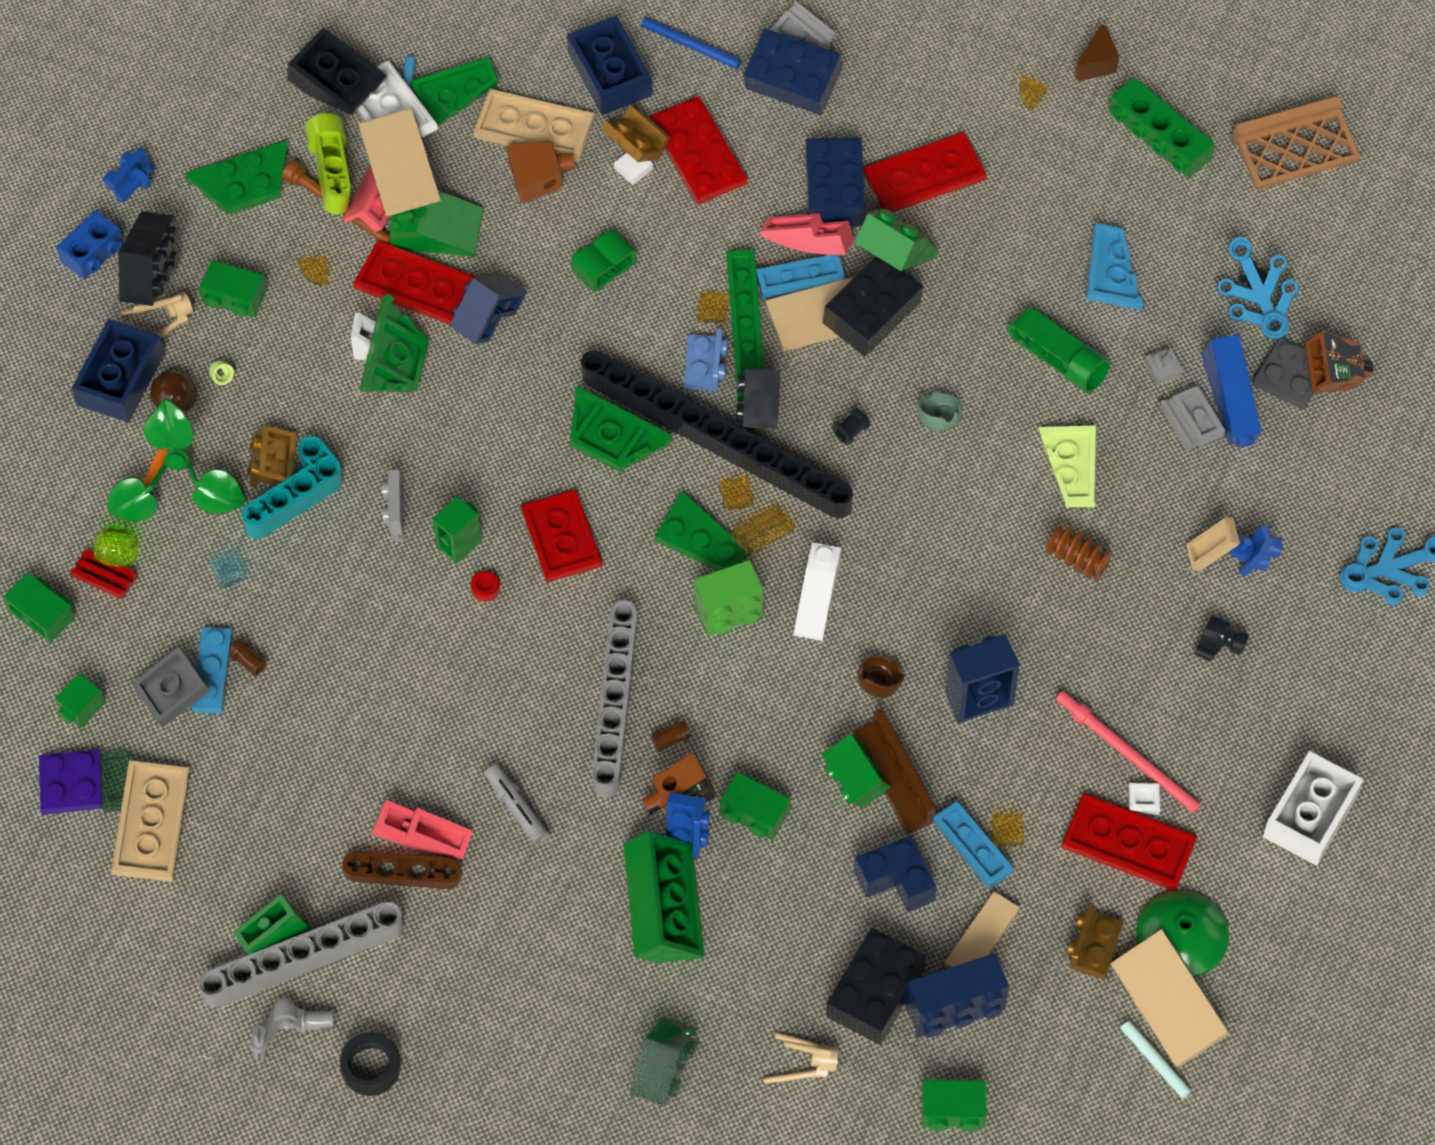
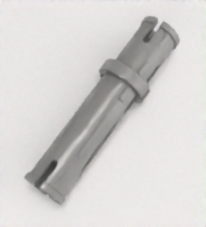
[484,764,550,846]

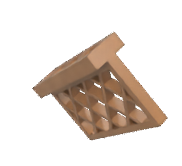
[1231,95,1361,190]

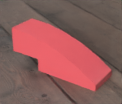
[760,213,854,255]
[371,800,473,859]

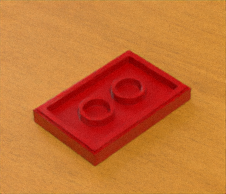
[520,489,602,583]

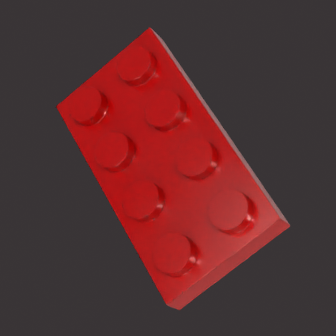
[649,96,747,205]

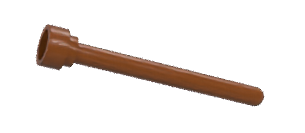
[282,160,391,244]

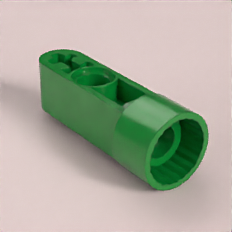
[1007,307,1111,393]

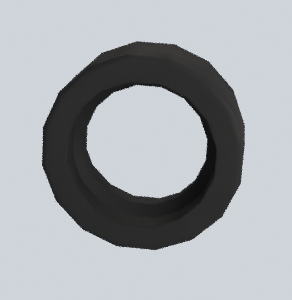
[339,1032,401,1096]

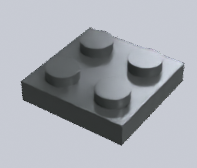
[1253,338,1314,410]
[132,646,211,727]

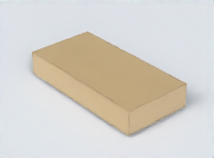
[1186,517,1240,572]

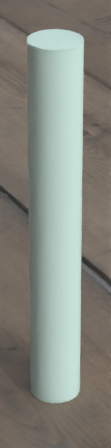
[1120,1021,1192,1099]

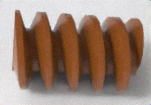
[1045,524,1113,582]

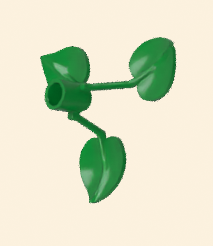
[107,398,246,522]

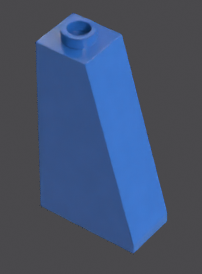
[1201,334,1262,448]

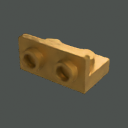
[601,105,669,162]
[247,425,296,488]
[1066,904,1124,980]

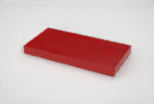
[863,132,987,213]
[353,240,476,325]
[1061,793,1198,891]

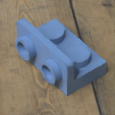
[684,328,728,391]

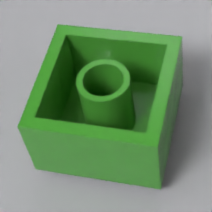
[694,560,763,636]

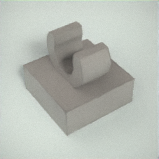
[1144,348,1183,385]

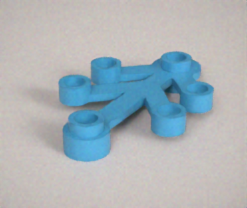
[1218,237,1299,340]
[1340,528,1435,605]

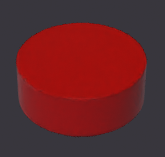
[470,571,500,602]

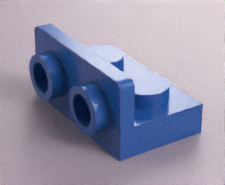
[666,793,710,858]

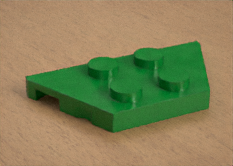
[185,141,289,215]
[359,294,429,392]
[570,386,672,472]

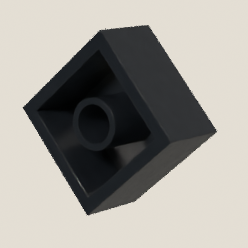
[736,369,780,429]

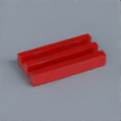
[70,549,137,600]

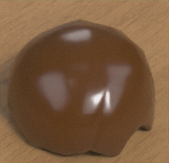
[150,370,197,412]
[857,655,905,698]

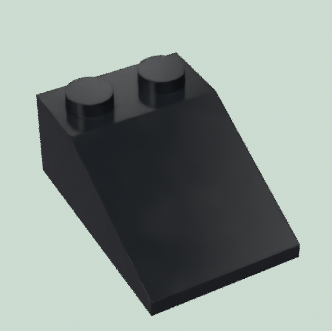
[287,28,387,115]

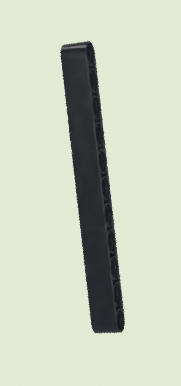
[581,350,853,519]

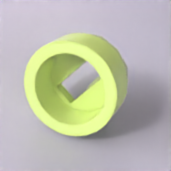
[208,360,234,385]

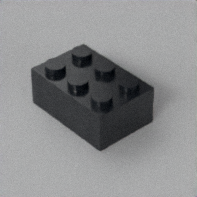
[118,211,179,306]
[822,256,924,357]
[826,927,926,1045]

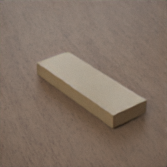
[944,892,1020,968]

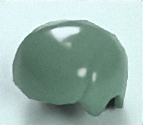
[917,390,962,432]

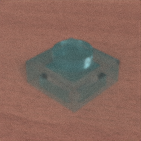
[209,550,248,589]

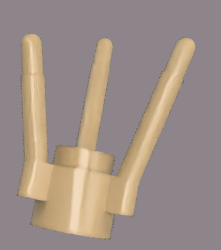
[121,292,193,338]
[763,1033,838,1084]

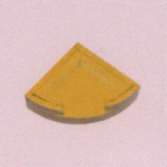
[1019,75,1047,112]
[297,257,329,286]

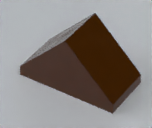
[1075,24,1119,81]

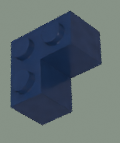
[450,273,527,344]
[854,835,937,912]

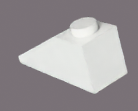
[794,542,841,641]

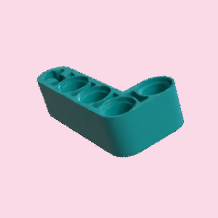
[242,436,343,539]

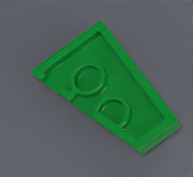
[411,57,498,127]
[655,491,746,571]

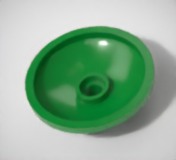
[1136,890,1229,977]

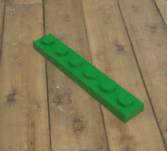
[726,249,764,402]

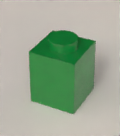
[55,674,105,728]

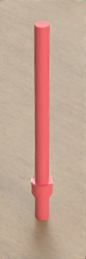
[1056,691,1201,814]

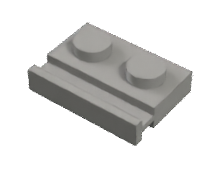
[770,1,837,49]
[1160,386,1225,452]
[382,469,403,542]

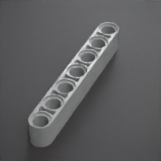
[592,600,637,798]
[198,902,404,1007]

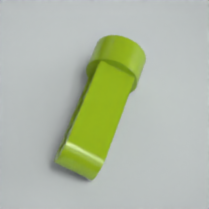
[305,113,351,215]

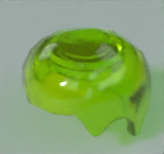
[94,525,138,567]

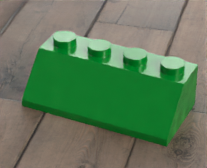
[623,831,705,963]

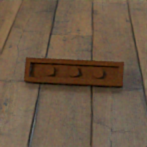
[853,709,936,835]

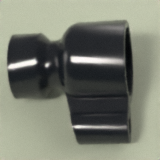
[1194,615,1250,662]

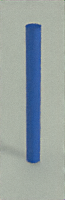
[641,17,742,69]

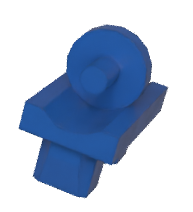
[103,147,155,203]
[1230,525,1282,576]

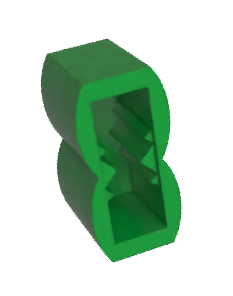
[571,229,636,292]

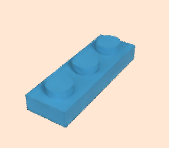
[756,255,845,299]
[191,627,233,714]
[933,801,1014,890]

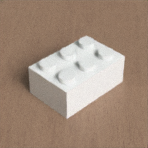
[1263,751,1364,866]

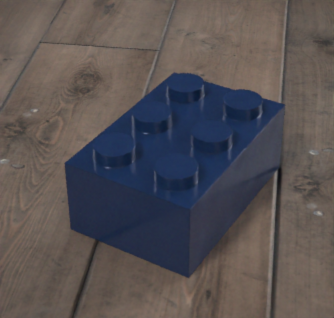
[567,16,652,115]
[743,28,842,115]
[805,137,865,226]
[72,319,165,423]
[945,634,1020,723]
[905,953,1009,1038]

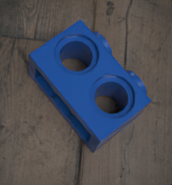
[56,210,123,280]

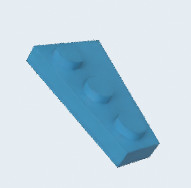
[1086,223,1144,310]

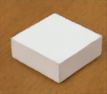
[614,153,653,185]
[1128,782,1160,815]

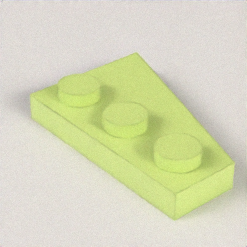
[1038,425,1097,508]

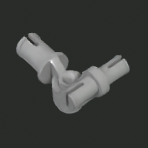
[250,998,333,1061]

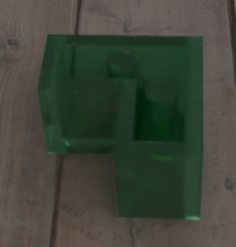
[629,1016,699,1106]

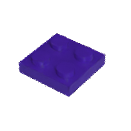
[39,749,103,815]

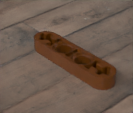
[342,851,462,889]

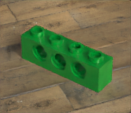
[1109,77,1215,178]

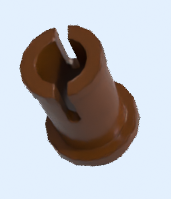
[229,640,267,677]
[651,721,691,752]

